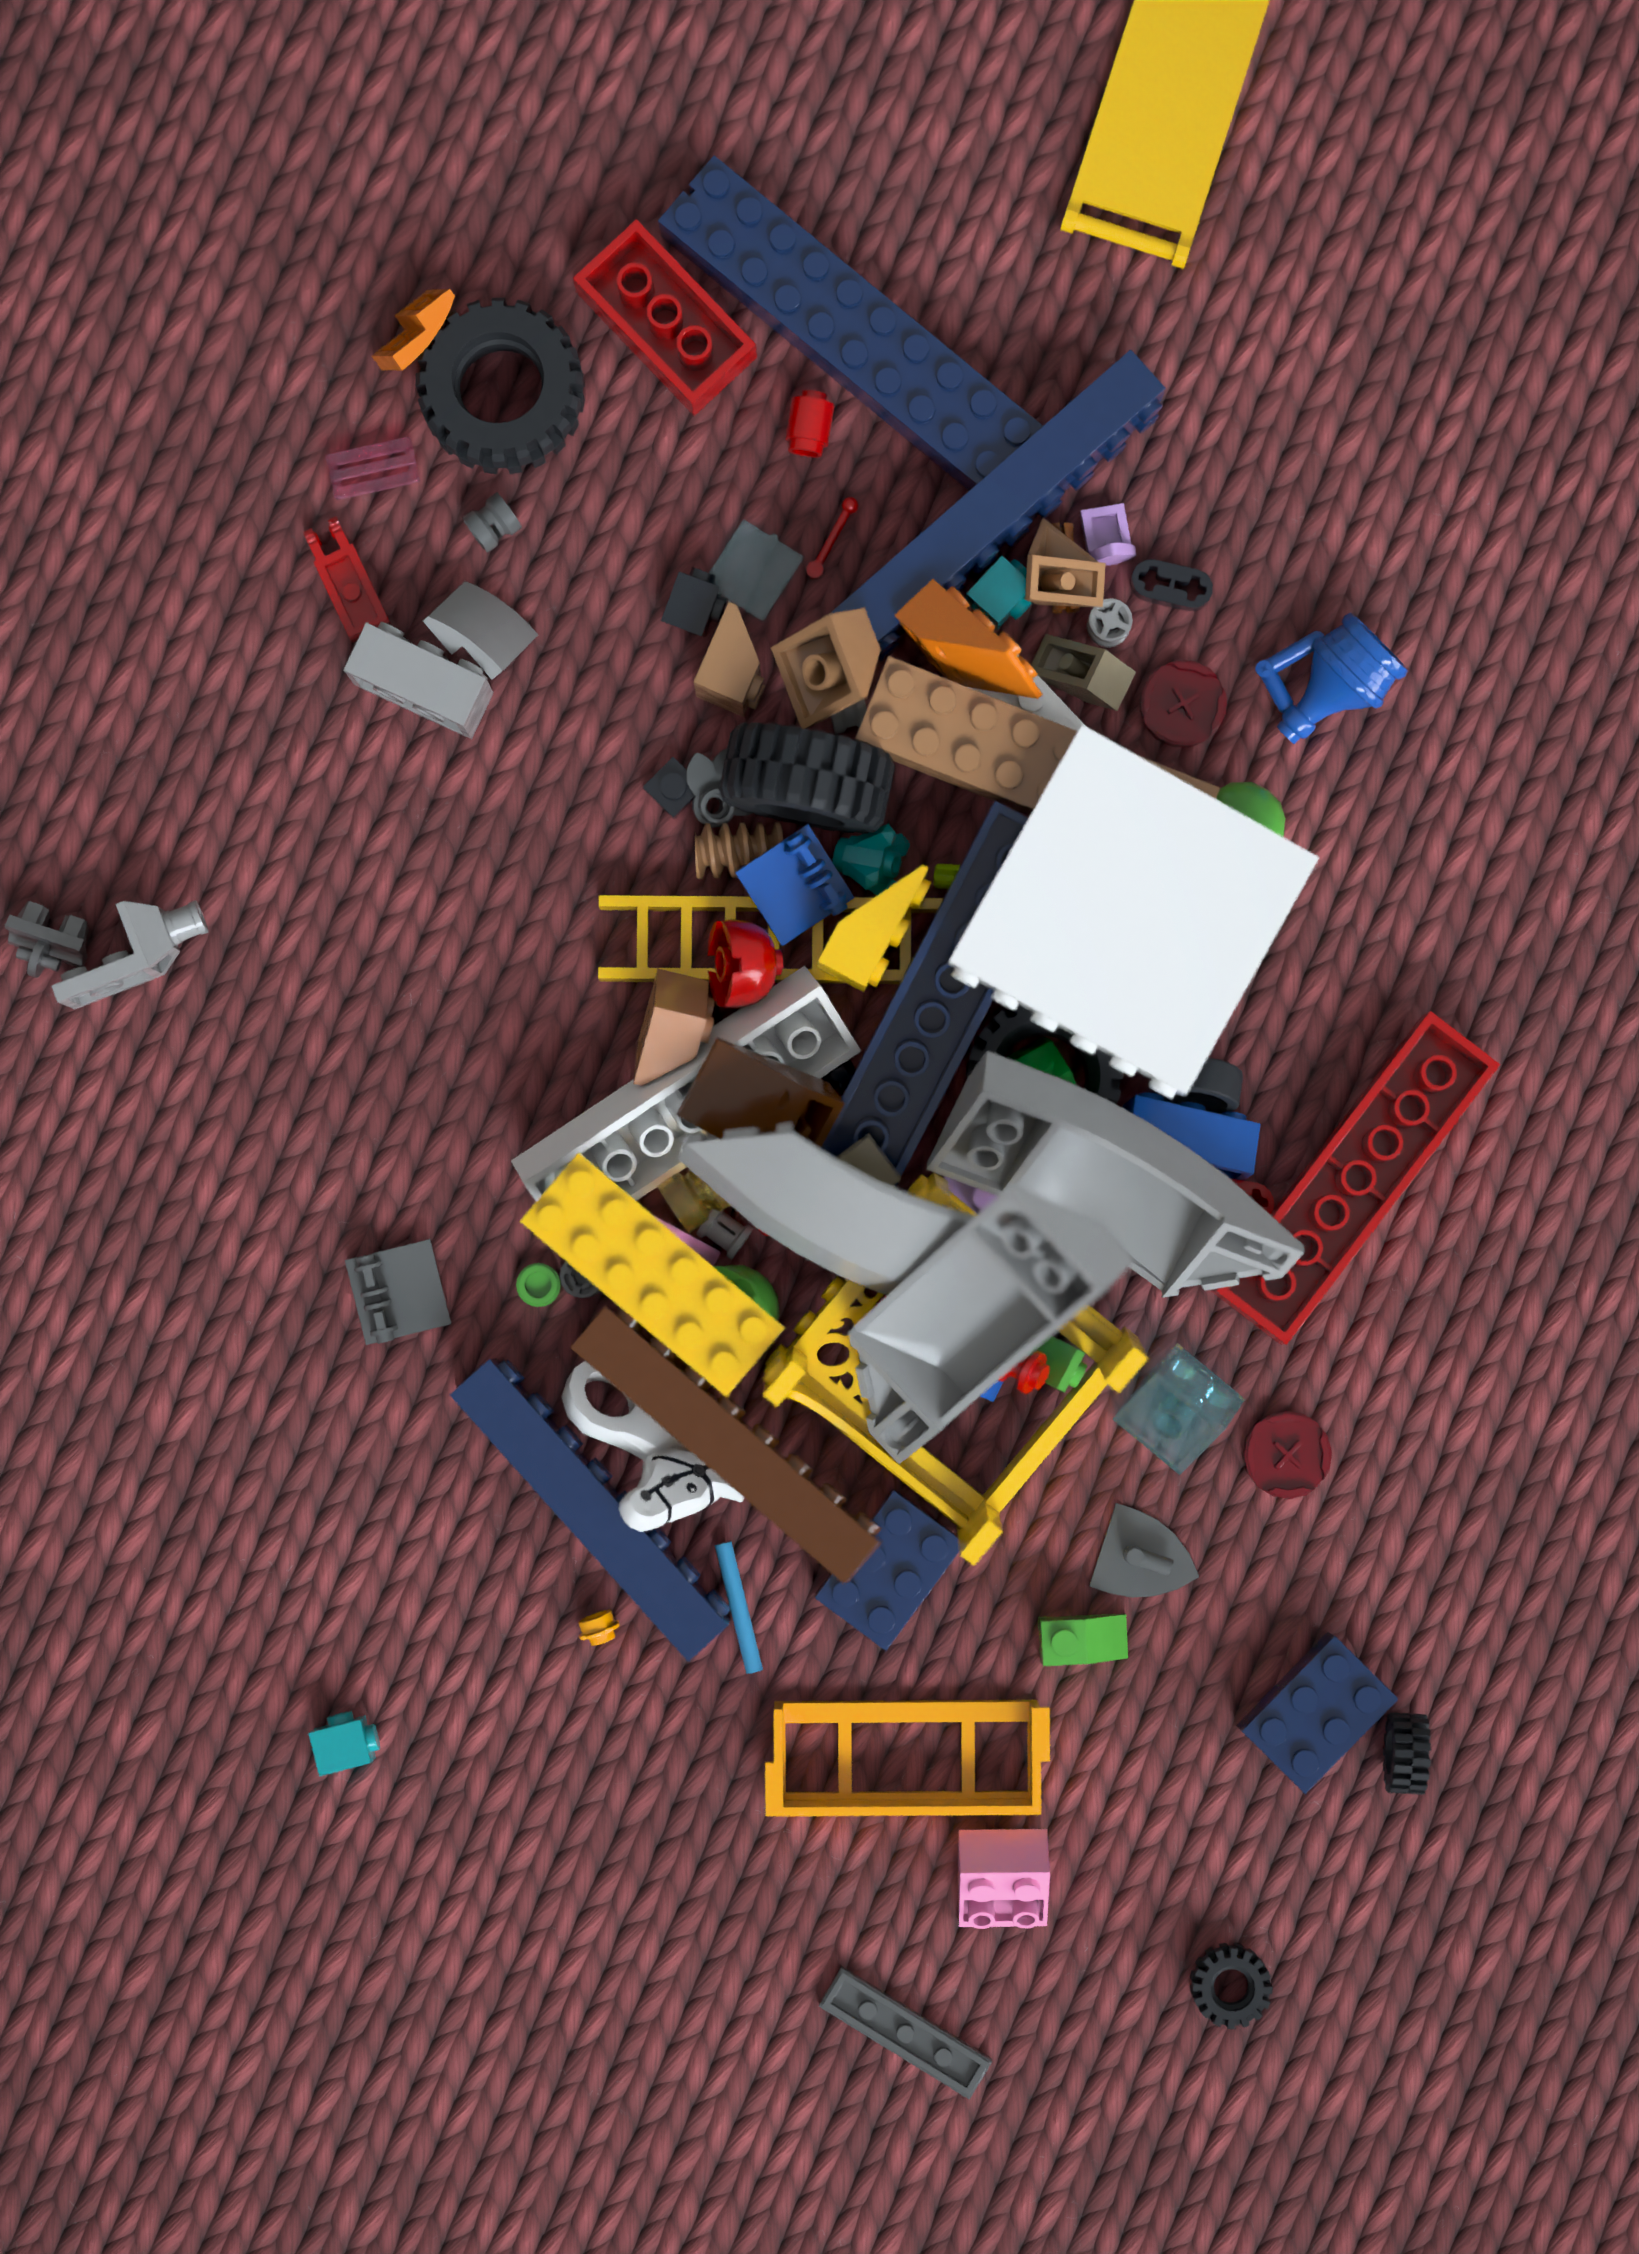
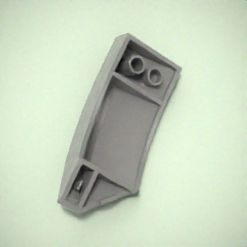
[678,1123,976,1295]

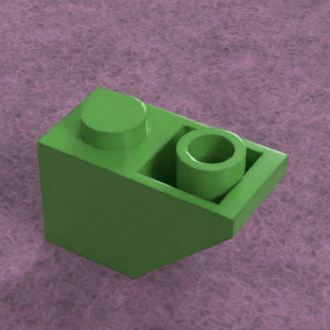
[1028,1336,1088,1392]

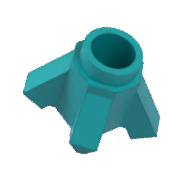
[833,824,910,896]

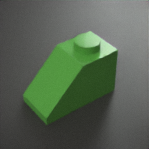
[1038,1613,1128,1666]

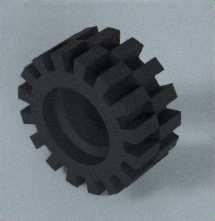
[1383,1712,1431,1795]
[1190,1943,1273,2029]

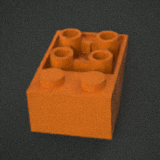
[894,579,1043,699]

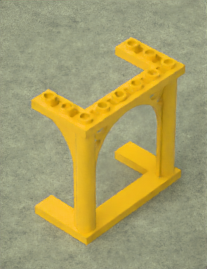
[763,1172,1148,1566]

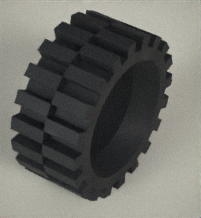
[966,1004,1123,1104]

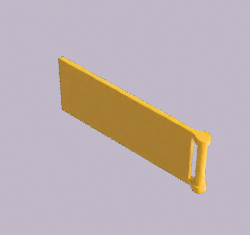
[1060,0,1269,269]

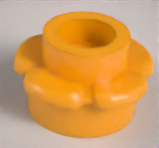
[578,1609,620,1646]

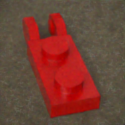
[303,516,391,643]

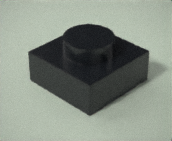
[643,757,694,819]

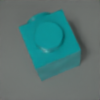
[965,556,1032,631]
[309,1711,380,1776]

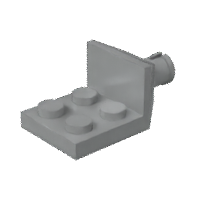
[51,900,209,1009]

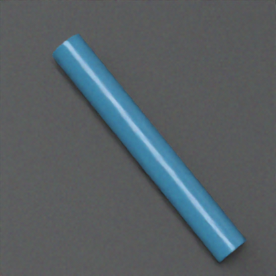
[715,1541,763,1674]

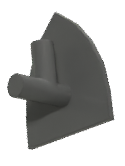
[1089,1503,1199,1598]

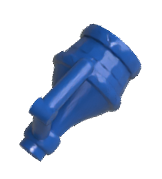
[1256,612,1409,744]

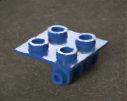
[735,824,854,946]

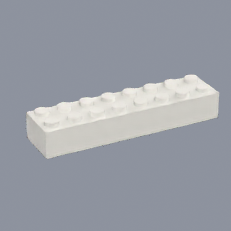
[511,966,861,1202]

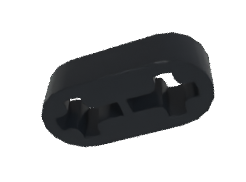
[1130,559,1213,611]

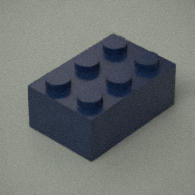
[815,1489,959,1651]
[1236,1632,1398,1794]

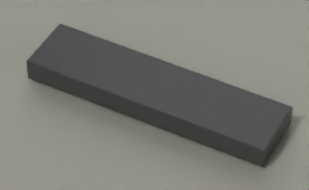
[819,1966,993,2100]

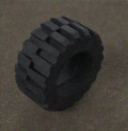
[415,298,585,475]
[719,722,895,834]

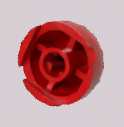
[708,919,783,1008]

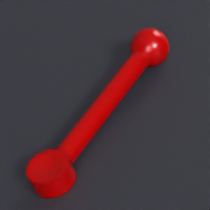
[806,497,859,579]

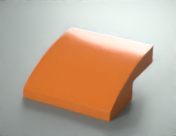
[372,289,455,371]

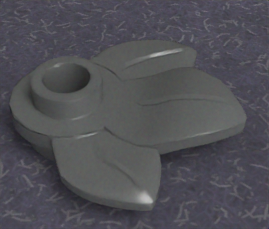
[686,748,752,828]

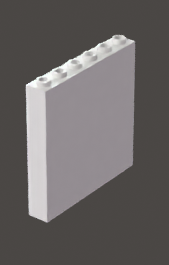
[947,725,1319,1099]

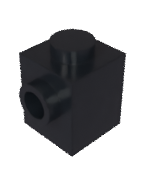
[661,567,727,637]

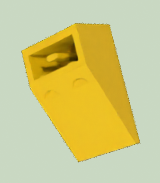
[818,865,932,992]

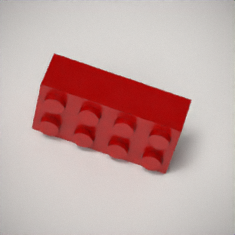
[573,219,757,416]

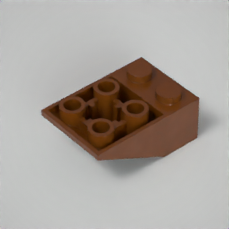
[676,1037,845,1149]

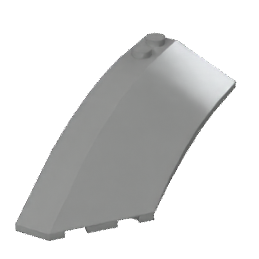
[926,1051,1304,1298]
[848,1183,1135,1464]

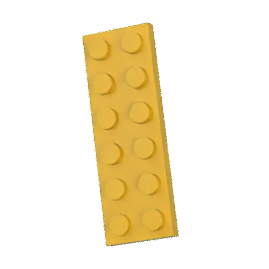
[520,1153,784,1397]

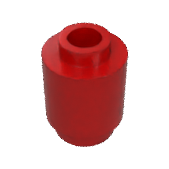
[785,390,835,458]

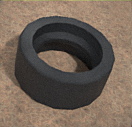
[1156,1057,1243,1113]

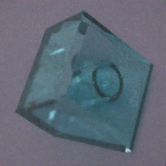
[1112,1343,1245,1475]

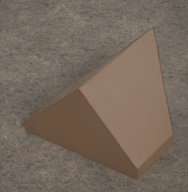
[1025,518,1106,607]

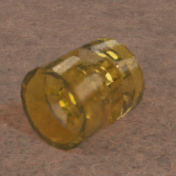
[657,1168,730,1233]

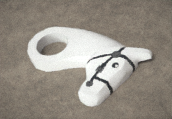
[562,1361,744,1532]

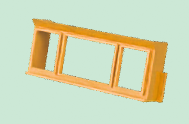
[765,1700,1050,1816]

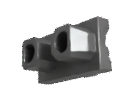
[5,901,88,978]

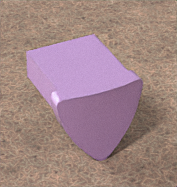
[1080,503,1137,566]

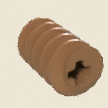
[695,822,783,879]

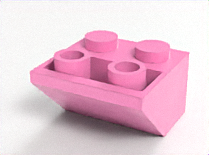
[958,1829,1050,1929]

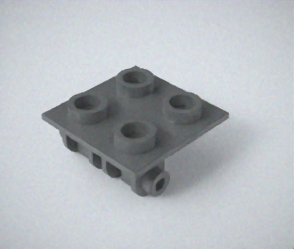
[345,1239,451,1345]

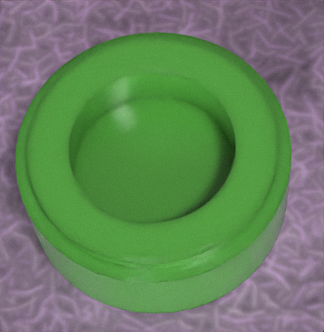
[516,1263,561,1307]

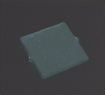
[709,519,804,622]

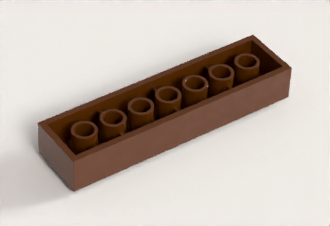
[570,1307,884,1584]

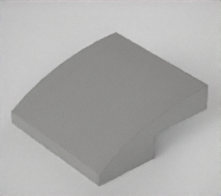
[423,581,538,680]

